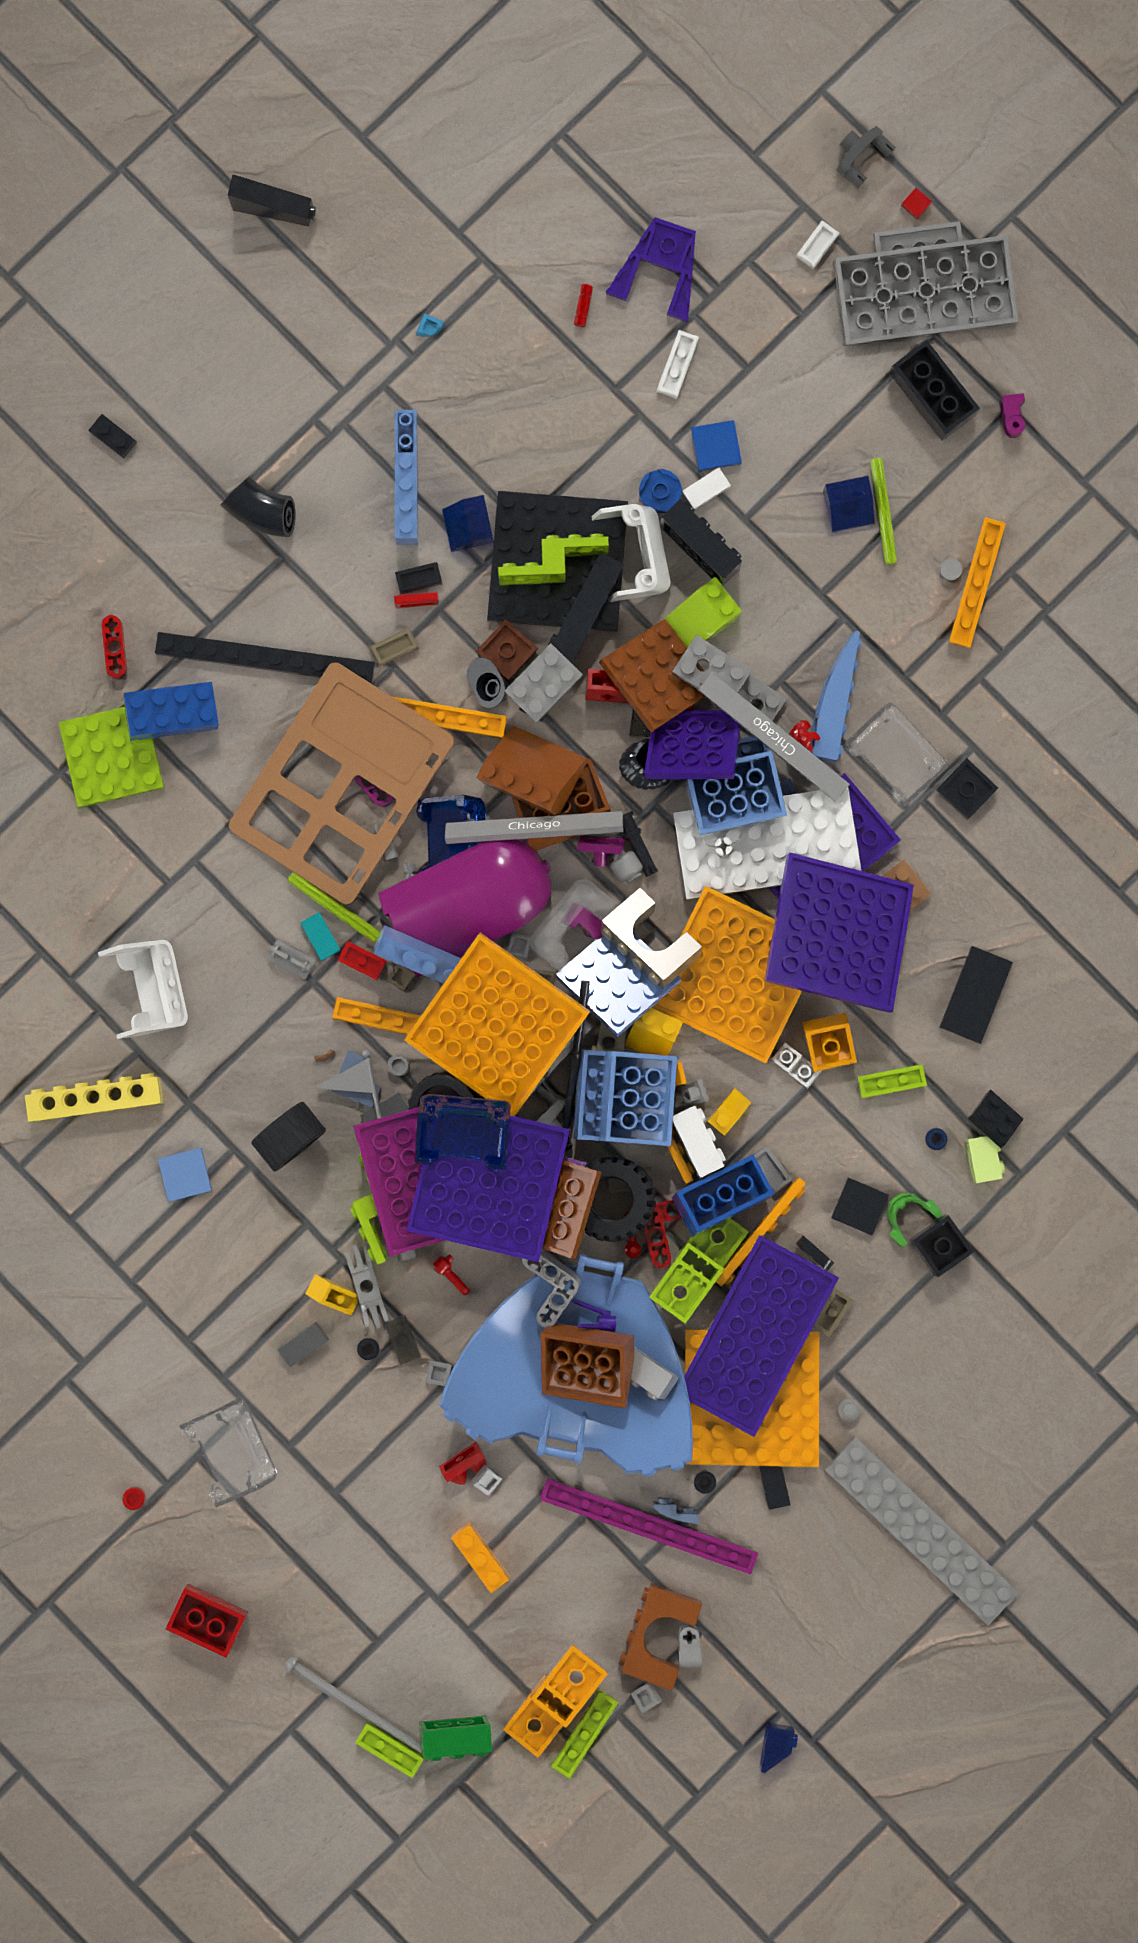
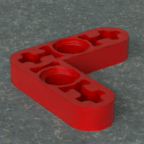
[644,1200,682,1268]

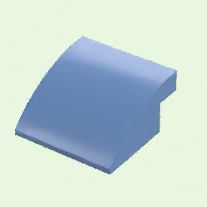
[684,736,787,835]
[573,1050,677,1146]

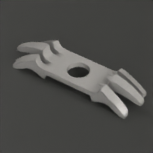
[344,1245,389,1329]

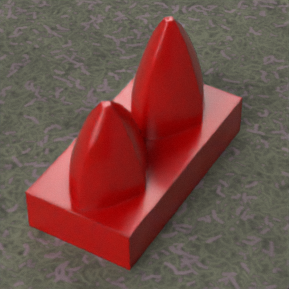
[439,1442,487,1485]

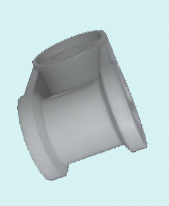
[678,1623,702,1668]

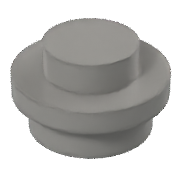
[838,1398,860,1421]

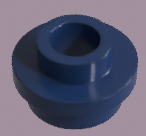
[925,1128,948,1150]

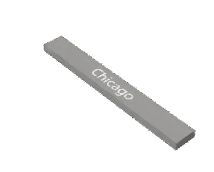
[698,672,850,802]
[445,811,623,844]

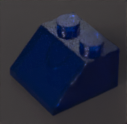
[823,476,875,533]
[442,495,494,552]

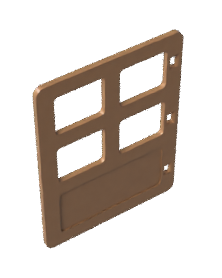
[229,663,454,905]

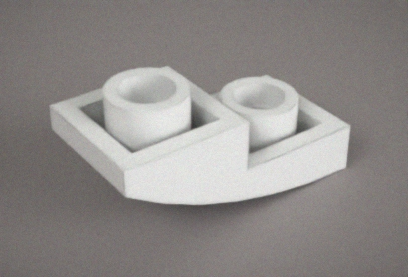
[771,1043,821,1089]

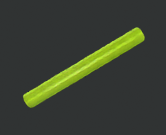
[870,458,897,565]
[288,872,380,943]

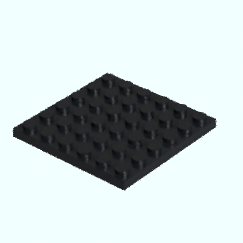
[487,491,628,632]

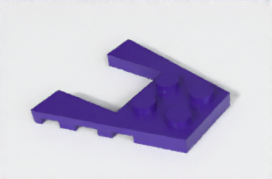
[606,217,696,322]

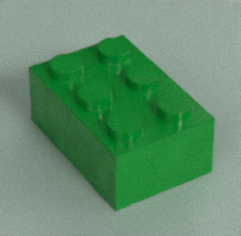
[419,1715,492,1761]

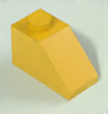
[706,1088,752,1136]
[305,1274,359,1315]

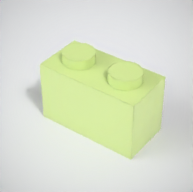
[965,1136,1005,1183]

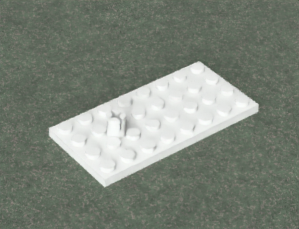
[673,787,861,900]

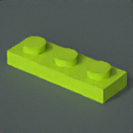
[857,1064,927,1098]
[355,1722,424,1778]

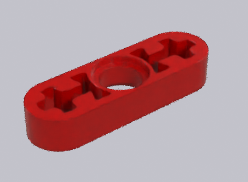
[101,615,127,679]

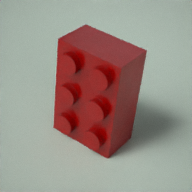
[165,1584,248,1658]

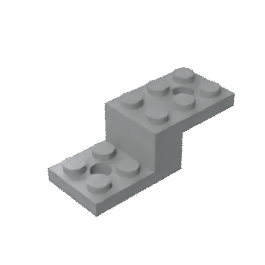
[672,635,787,721]

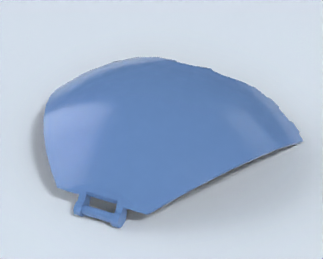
[439,1253,693,1477]

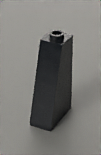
[228,174,316,226]

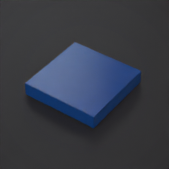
[691,420,742,471]

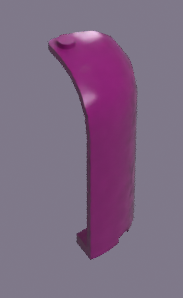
[378,839,551,978]

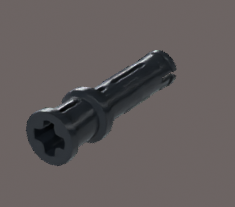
[623,811,658,877]

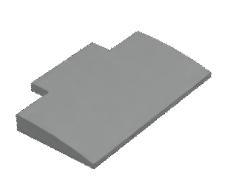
[833,221,1018,346]

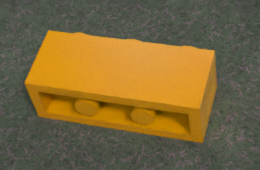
[451,1521,510,1593]

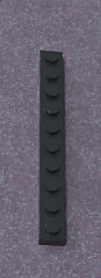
[155,632,375,684]

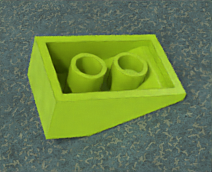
[664,577,742,648]

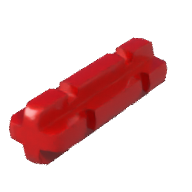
[574,284,593,327]

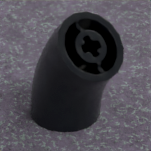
[220,476,296,538]

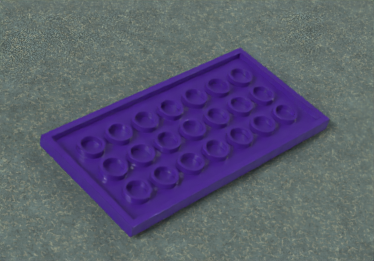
[684,1235,839,1437]

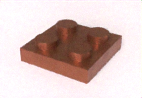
[476,619,538,681]

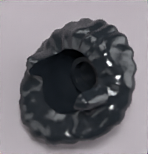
[619,739,671,790]

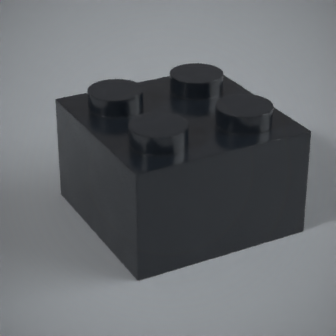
[909,1214,974,1277]

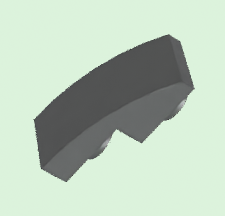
[277,1322,329,1367]

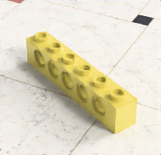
[25,1073,164,1122]

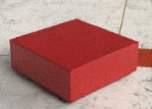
[901,188,932,219]

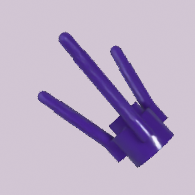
[572,1299,616,1332]

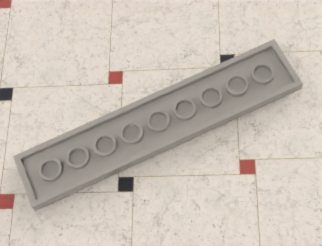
[825,1437,1019,1626]

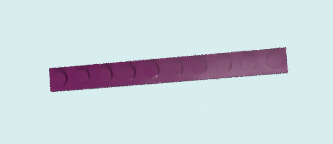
[540,1478,758,1574]

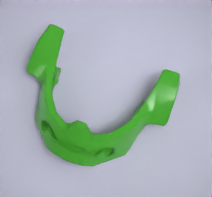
[887,1193,942,1247]

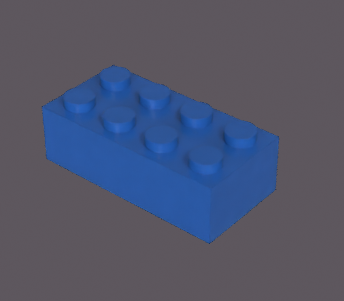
[123,682,219,741]
[671,1154,775,1237]

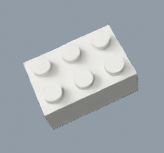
[672,1106,726,1178]

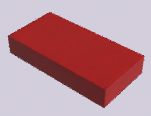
[394,592,439,608]

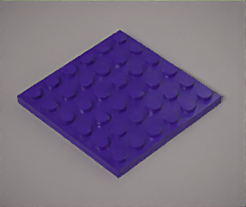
[764,852,914,1013]
[406,1098,570,1262]

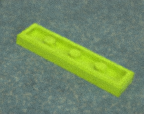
[551,1689,618,1779]

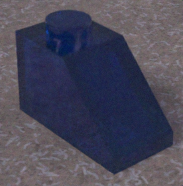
[759,1722,798,1773]

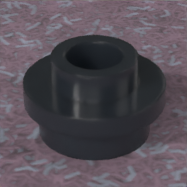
[357,1338,380,1360]
[694,1471,716,1494]

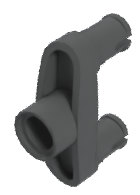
[836,126,896,189]
[515,1081,566,1127]

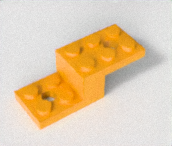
[503,1644,608,1758]

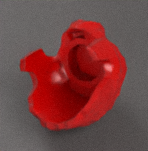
[789,720,820,754]

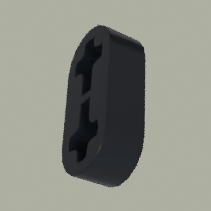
[796,1236,834,1271]

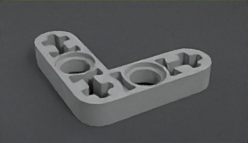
[522,1250,581,1327]

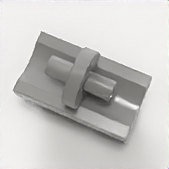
[674,1079,709,1111]

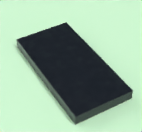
[939,946,1013,1044]

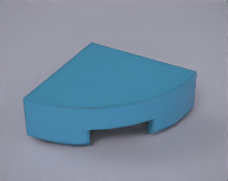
[416,313,445,337]

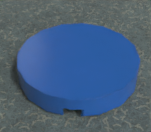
[639,469,682,513]

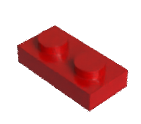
[337,941,387,981]

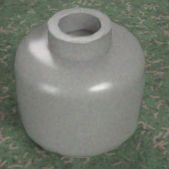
[610,850,643,884]

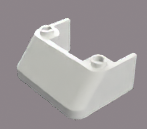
[592,504,670,602]
[98,940,188,1039]

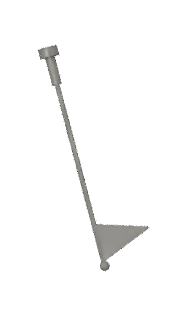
[316,1050,416,1261]

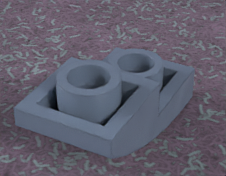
[653,1498,699,1524]

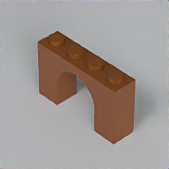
[618,1583,702,1691]

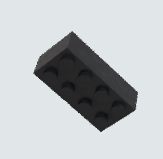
[889,340,980,441]
[660,499,742,586]

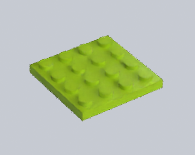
[58,707,164,808]

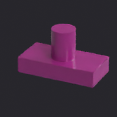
[577,835,625,867]

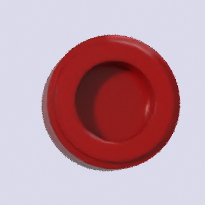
[122,1487,146,1510]

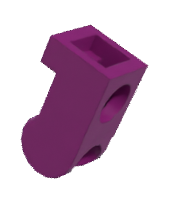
[999,393,1025,438]
[561,904,604,939]

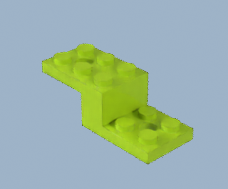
[498,534,609,585]
[350,1150,389,1265]
[649,1218,749,1324]

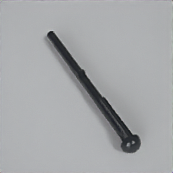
[562,980,590,1152]

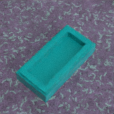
[300,912,341,961]

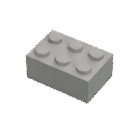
[504,643,583,723]

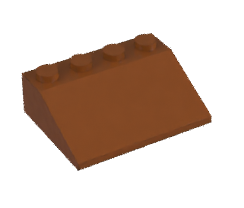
[476,726,588,816]
[511,759,611,851]
[541,1323,634,1408]

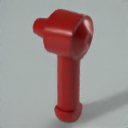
[624,1212,641,1258]
[433,1254,470,1296]

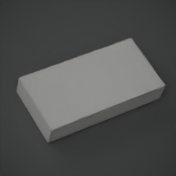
[754,1145,793,1194]

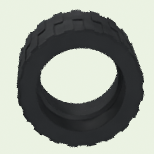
[407,1071,477,1110]
[251,1102,326,1172]

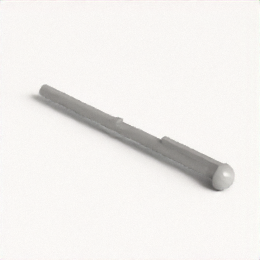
[285,1656,433,1762]

